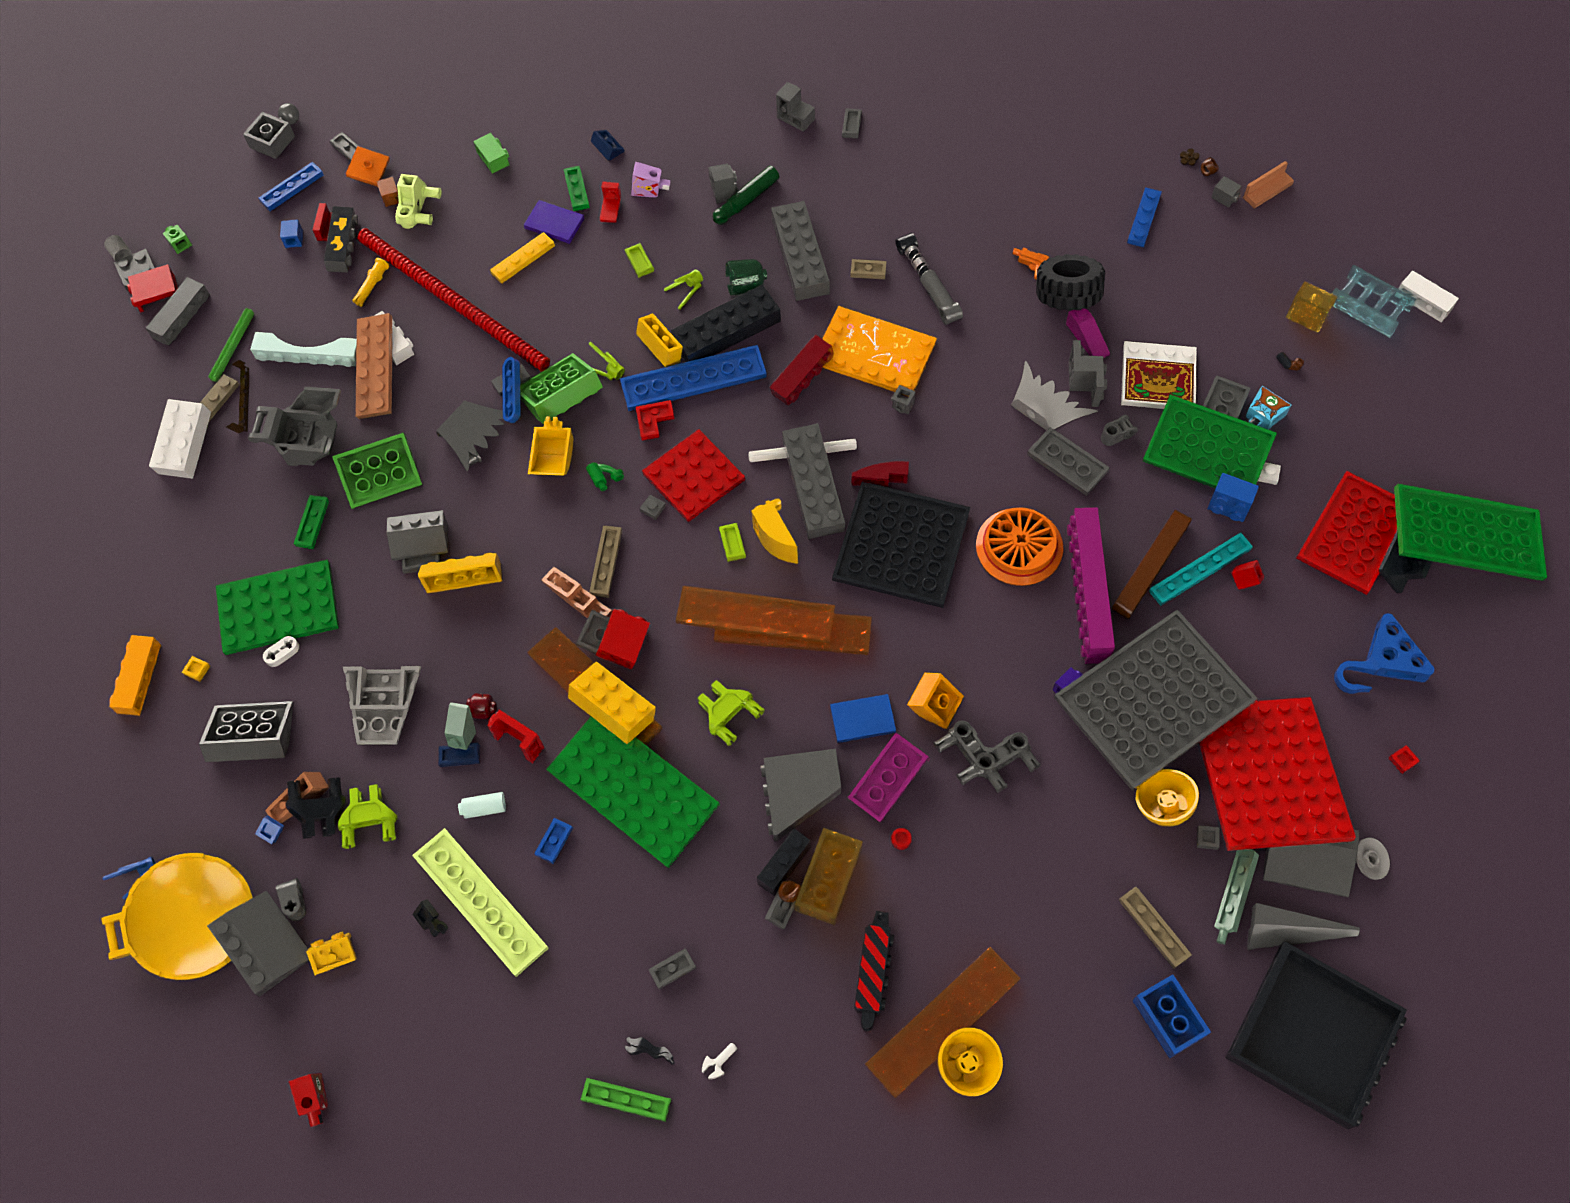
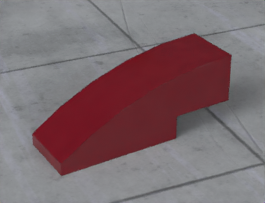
[851,461,909,487]

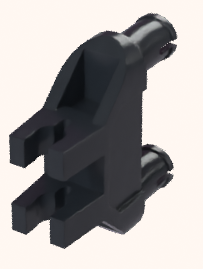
[285,777,346,839]

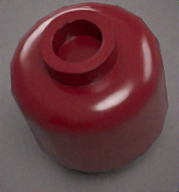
[466,693,497,720]

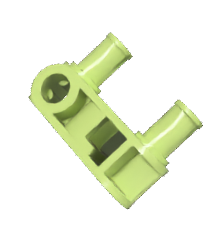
[395,174,442,229]

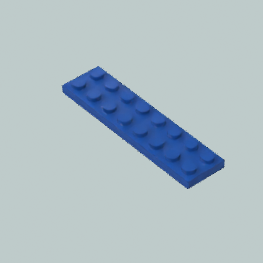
[620,345,767,411]

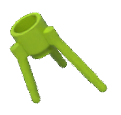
[664,269,703,310]
[589,342,625,381]

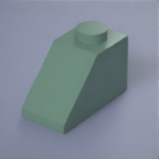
[444,702,476,750]

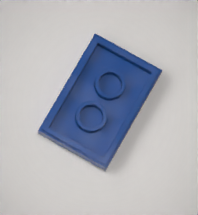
[830,694,896,743]

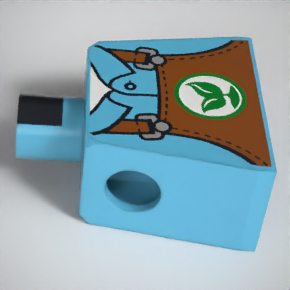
[1246,386,1291,430]

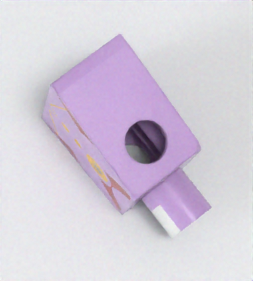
[631,162,670,197]

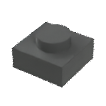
[640,495,666,520]
[1197,825,1220,850]

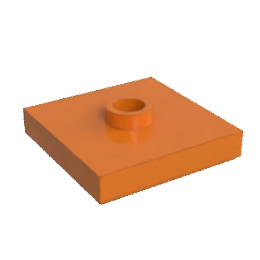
[346,146,390,187]

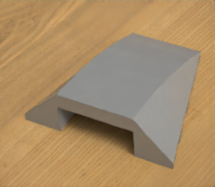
[343,666,421,745]

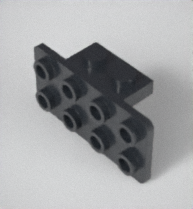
[1379,531,1433,593]

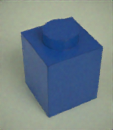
[280,220,303,248]

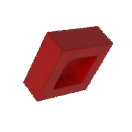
[1389,745,1420,774]

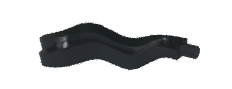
[625,1037,675,1065]

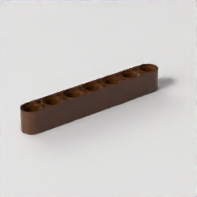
[1112,510,1192,619]

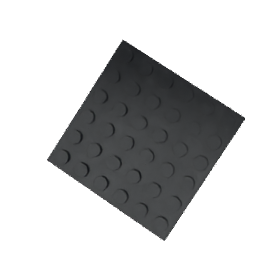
[832,481,970,608]

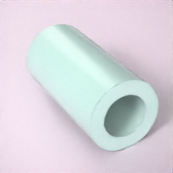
[458,792,506,819]

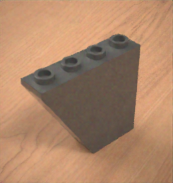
[760,749,841,841]

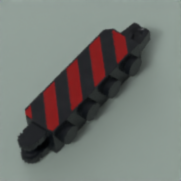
[854,911,894,1032]

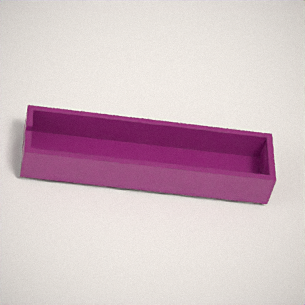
[1067,507,1115,664]

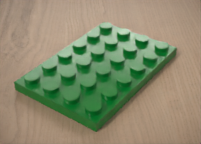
[1143,394,1277,488]
[216,559,339,655]

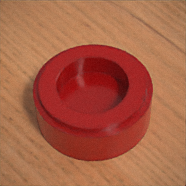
[891,828,912,850]

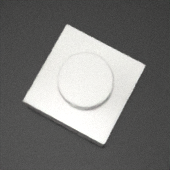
[1258,462,1281,485]

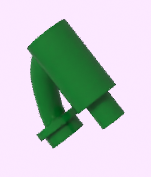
[586,462,624,491]

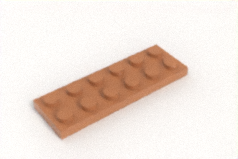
[356,313,392,419]

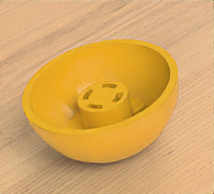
[1136,769,1199,826]
[938,1028,1003,1096]

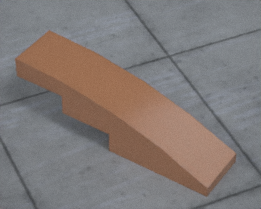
[541,567,612,618]

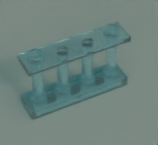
[1327,265,1417,338]

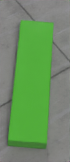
[581,1078,671,1122]

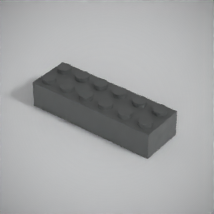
[771,201,830,301]
[782,423,845,539]

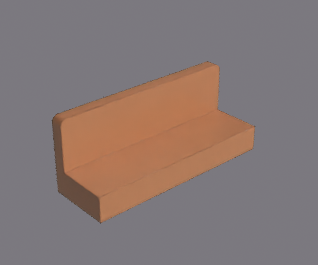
[1243,161,1294,209]

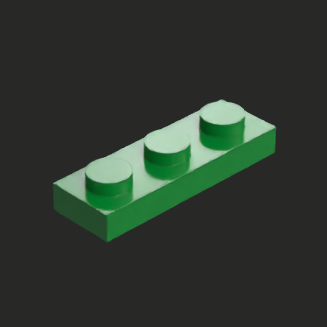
[563,166,590,212]
[294,495,329,549]

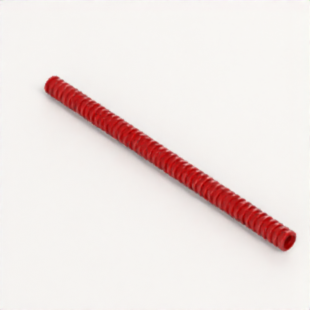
[357,228,550,372]

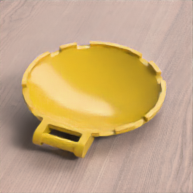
[101,853,253,980]

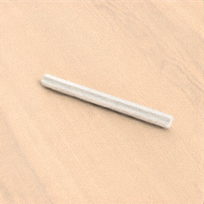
[748,439,857,462]

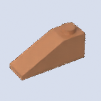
[265,772,329,823]

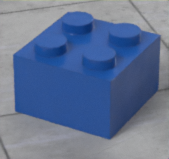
[1207,473,1259,522]

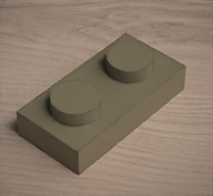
[851,259,886,279]

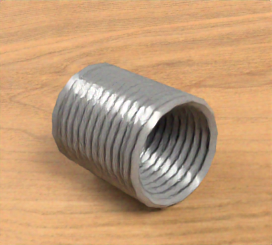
[104,235,131,261]

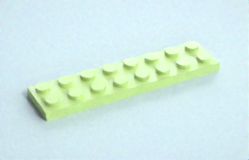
[412,828,549,977]

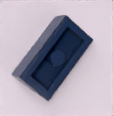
[591,130,625,161]

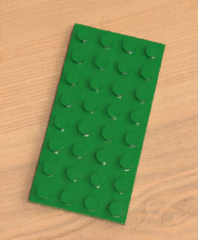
[1394,484,1547,581]
[546,717,720,868]

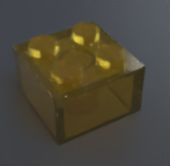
[1286,281,1337,333]

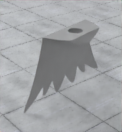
[1011,361,1098,431]

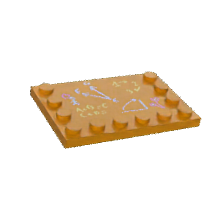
[822,306,937,397]

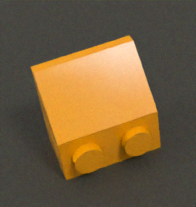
[907,673,964,729]

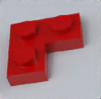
[636,400,674,441]

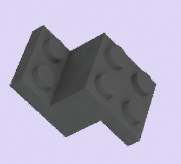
[1069,340,1107,407]

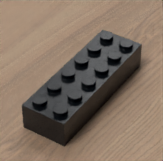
[671,284,781,362]

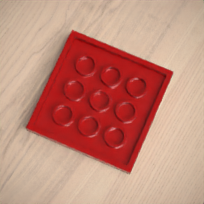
[642,429,745,522]

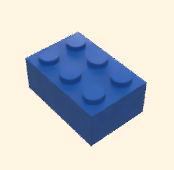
[1132,974,1211,1059]

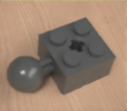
[243,103,300,159]

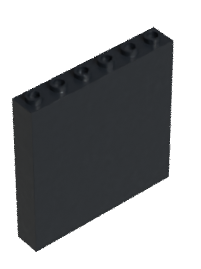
[1225,942,1407,1130]

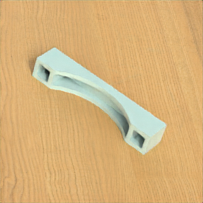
[250,332,357,367]

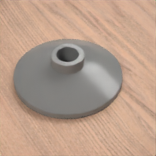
[1356,838,1390,880]

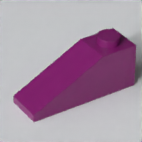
[1066,308,1110,358]

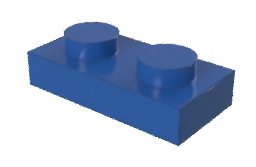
[534,818,573,864]

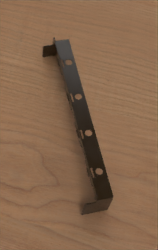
[226,360,249,434]

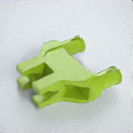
[697,680,765,746]
[338,784,398,849]

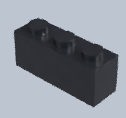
[757,829,811,896]

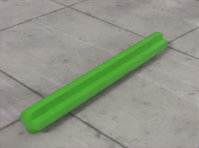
[208,308,254,382]

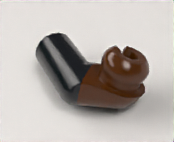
[1276,352,1304,371]

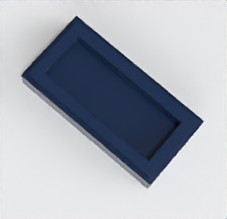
[439,743,480,767]

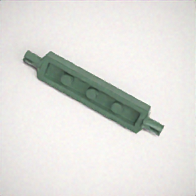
[1214,849,1259,945]

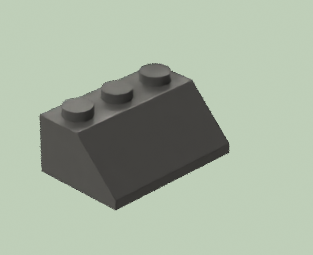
[387,510,448,561]

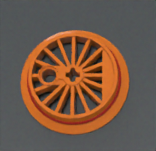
[976,508,1063,586]

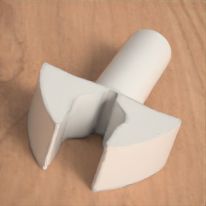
[702,1043,737,1079]

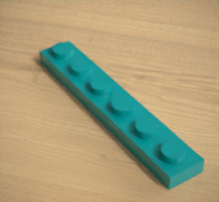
[1149,533,1253,606]

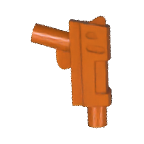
[1012,247,1049,280]

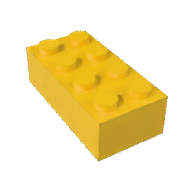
[568,661,656,744]

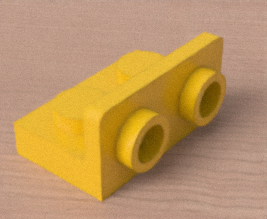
[306,932,357,975]

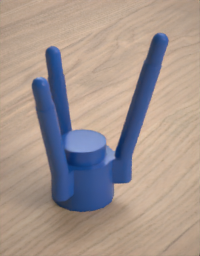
[103,856,156,900]

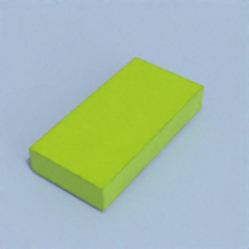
[625,243,654,278]
[719,523,746,562]

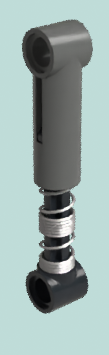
[895,233,963,325]

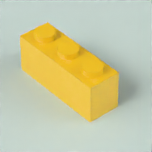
[636,313,683,367]

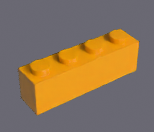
[109,635,161,716]

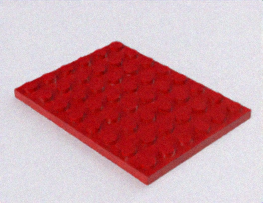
[1199,697,1356,851]

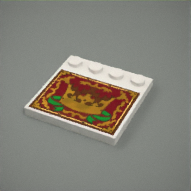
[1121,341,1197,409]

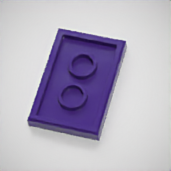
[524,200,585,244]

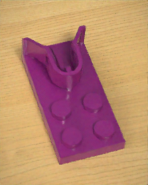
[848,733,930,823]

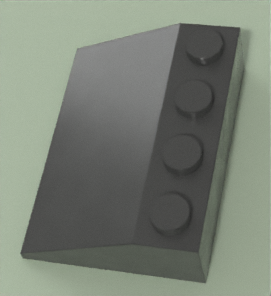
[199,701,293,762]
[1263,830,1359,897]
[207,891,309,997]

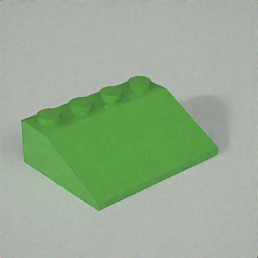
[520,353,603,424]
[332,433,422,509]

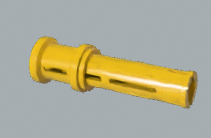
[352,258,390,307]

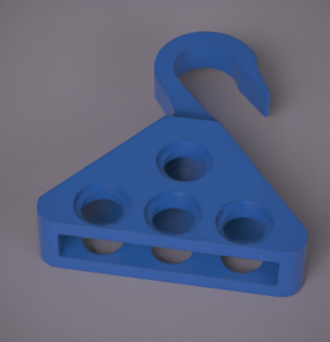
[1334,613,1434,694]

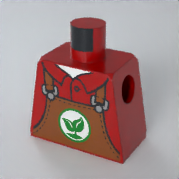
[289,1073,328,1127]

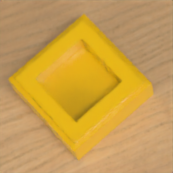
[182,656,210,682]

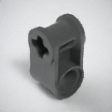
[1101,415,1138,446]
[276,878,306,921]

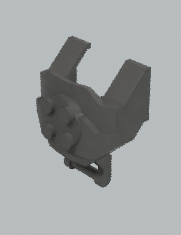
[248,387,341,466]

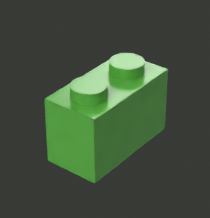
[473,133,509,174]

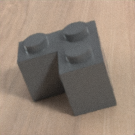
[776,82,815,132]
[708,163,738,204]

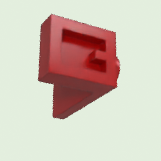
[600,182,621,223]

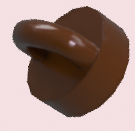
[1201,157,1219,176]
[778,881,801,903]

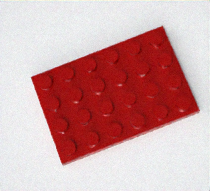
[1296,471,1397,595]

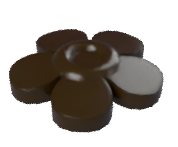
[1180,148,1199,166]

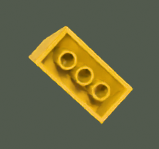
[418,553,502,593]

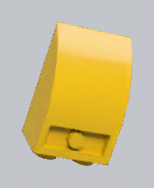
[528,417,574,476]
[751,499,798,564]

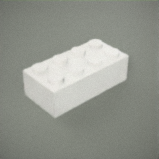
[149,399,211,479]

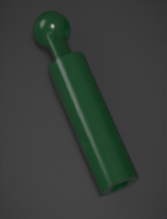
[712,165,780,225]

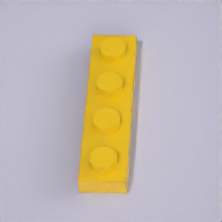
[490,232,555,284]

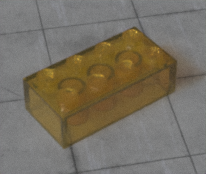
[795,828,863,925]

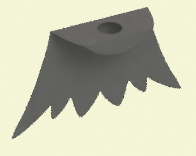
[436,400,504,471]

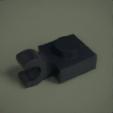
[412,899,448,937]

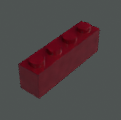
[770,334,834,406]

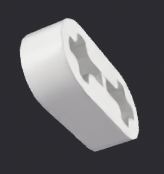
[263,636,299,667]

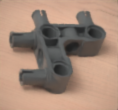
[933,720,1041,793]

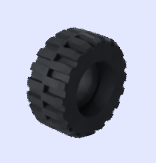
[1036,254,1105,311]

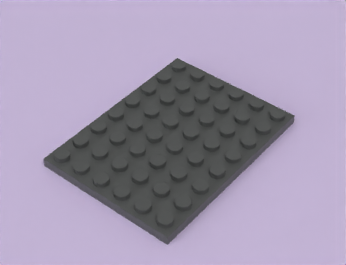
[1054,610,1258,791]

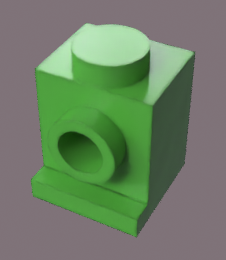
[163,225,192,254]

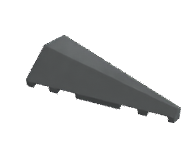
[1247,903,1360,950]

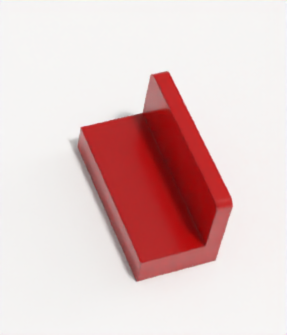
[313,203,332,241]

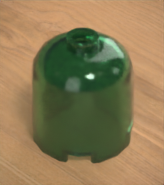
[725,259,767,295]

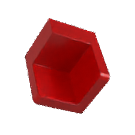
[1231,560,1264,590]

